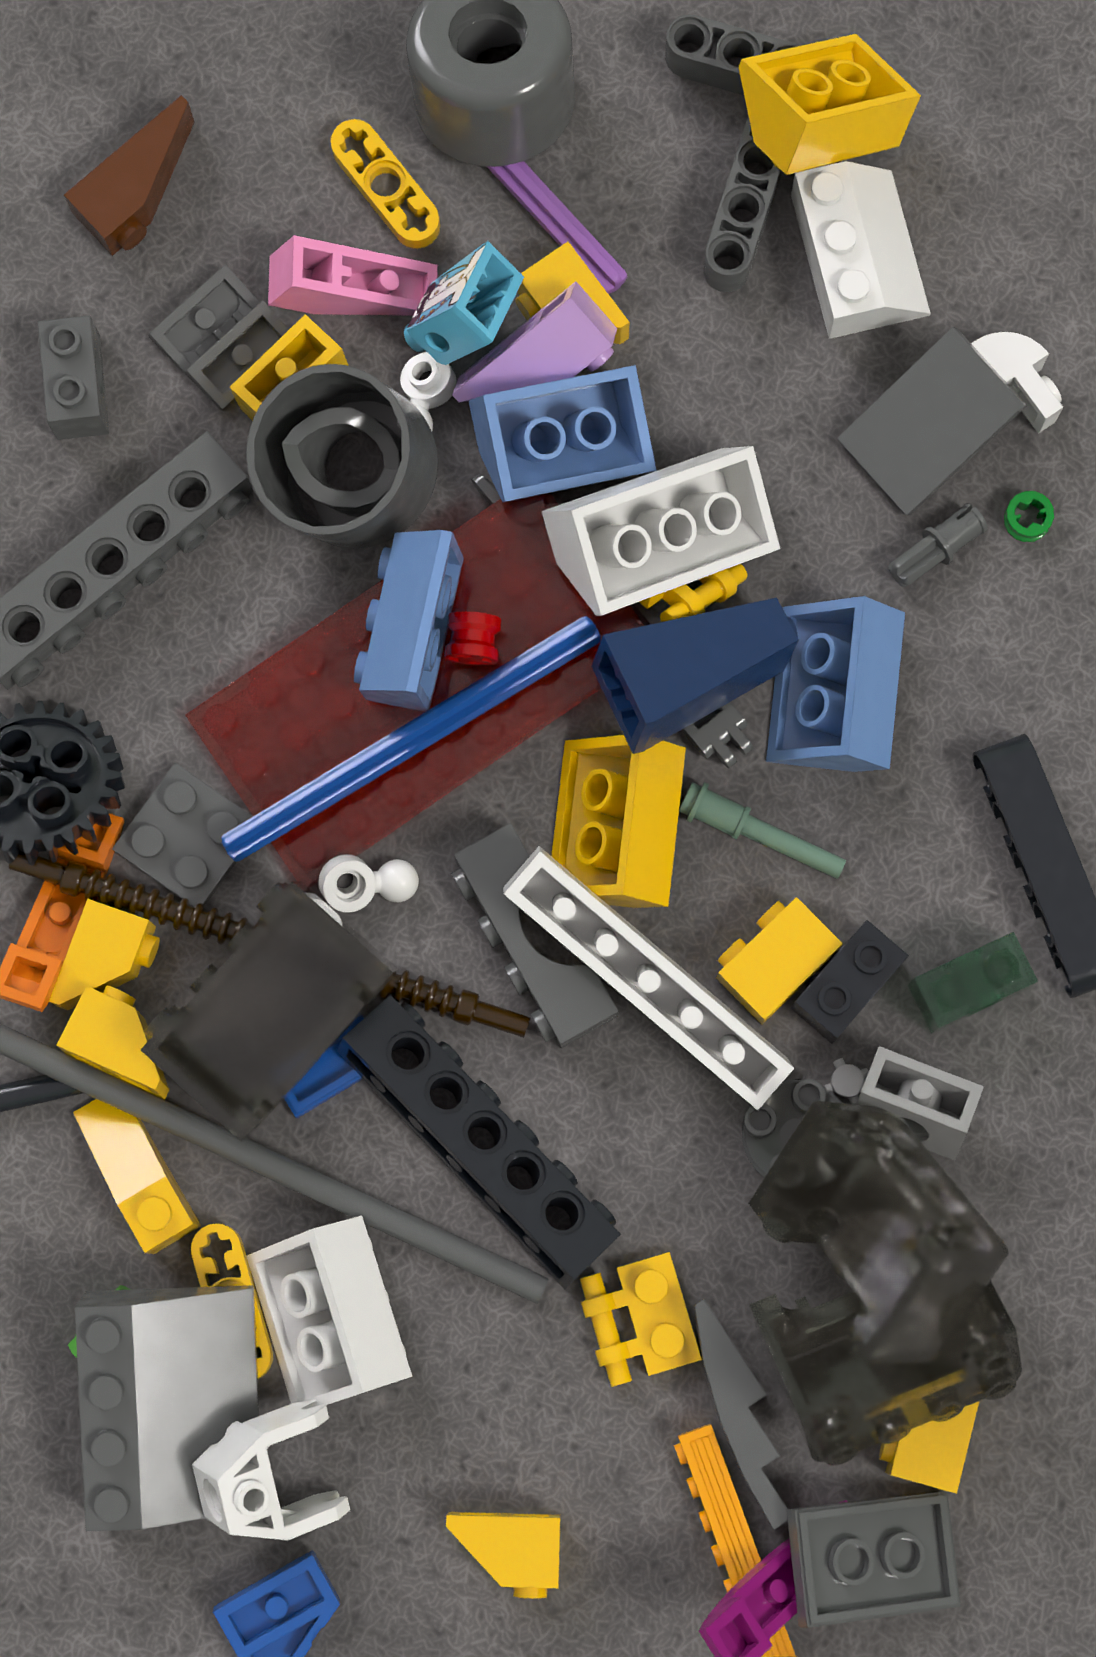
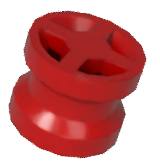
[444,611,502,665]

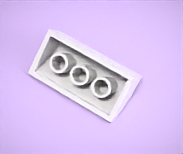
[542,446,780,616]

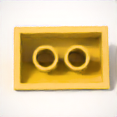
[738,34,921,175]
[551,735,686,908]

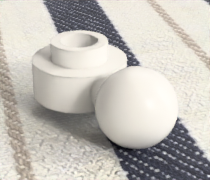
[397,352,456,432]
[318,854,419,912]

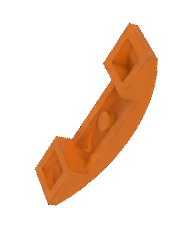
[0,813,124,1012]

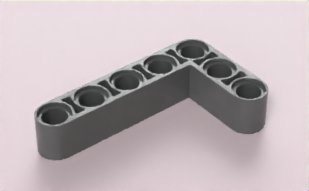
[665,14,800,293]

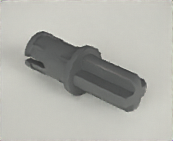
[888,503,988,587]

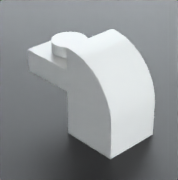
[971,332,1063,434]

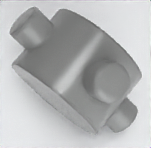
[824,1058,869,1105]

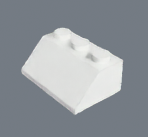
[791,161,931,339]
[246,1216,412,1405]

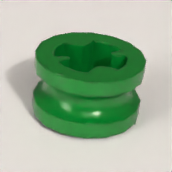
[1004,491,1054,542]

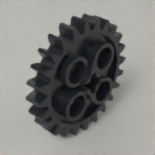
[0,701,125,865]

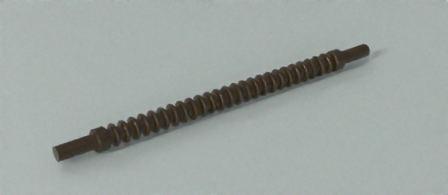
[8,852,531,1038]

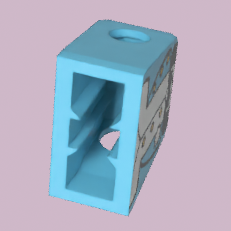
[404,241,524,365]

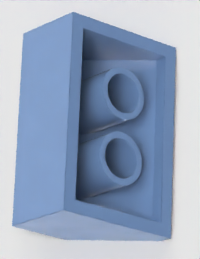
[468,365,656,502]
[354,530,464,712]
[766,596,905,772]

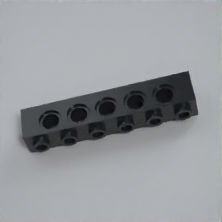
[337,995,621,1289]

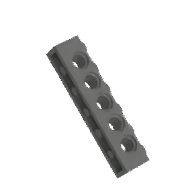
[0,431,253,690]

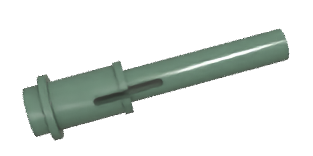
[679,782,846,879]

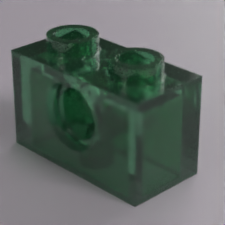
[908,932,1038,1034]

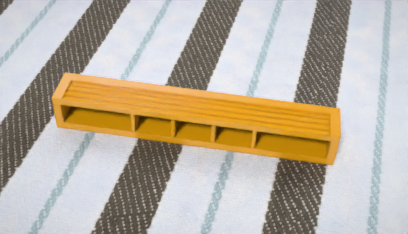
[674,1424,796,1657]

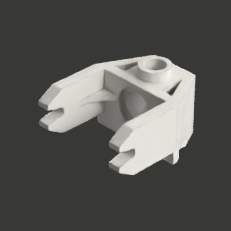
[192,1399,350,1540]

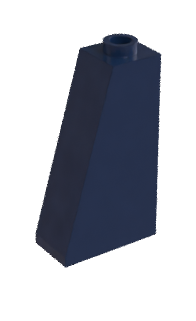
[591,597,799,754]

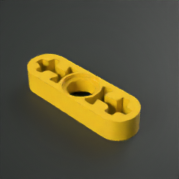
[331,119,440,249]
[191,1224,273,1379]

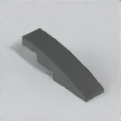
[693,1299,788,1530]

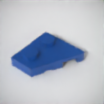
[213,1550,340,1657]

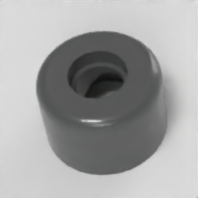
[406,0,575,167]
[247,364,438,549]

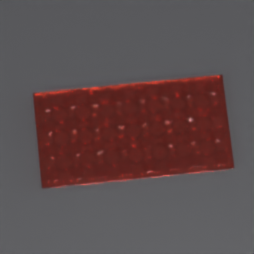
[185,493,644,891]

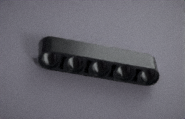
[972,734,1096,998]

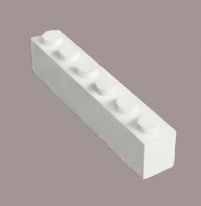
[503,846,794,1110]

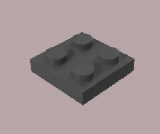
[112,762,253,907]

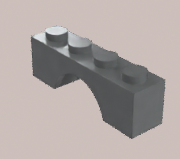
[451,823,619,1049]

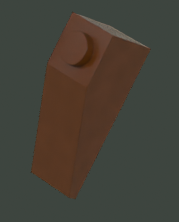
[64,95,195,256]

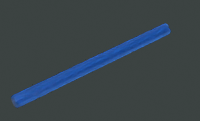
[221,616,601,862]

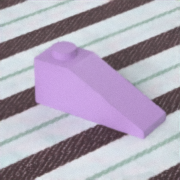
[452,281,617,402]

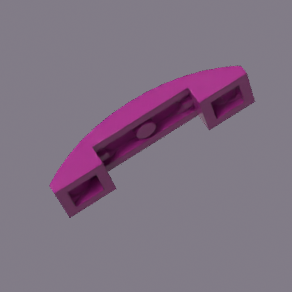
[699,1500,848,1657]

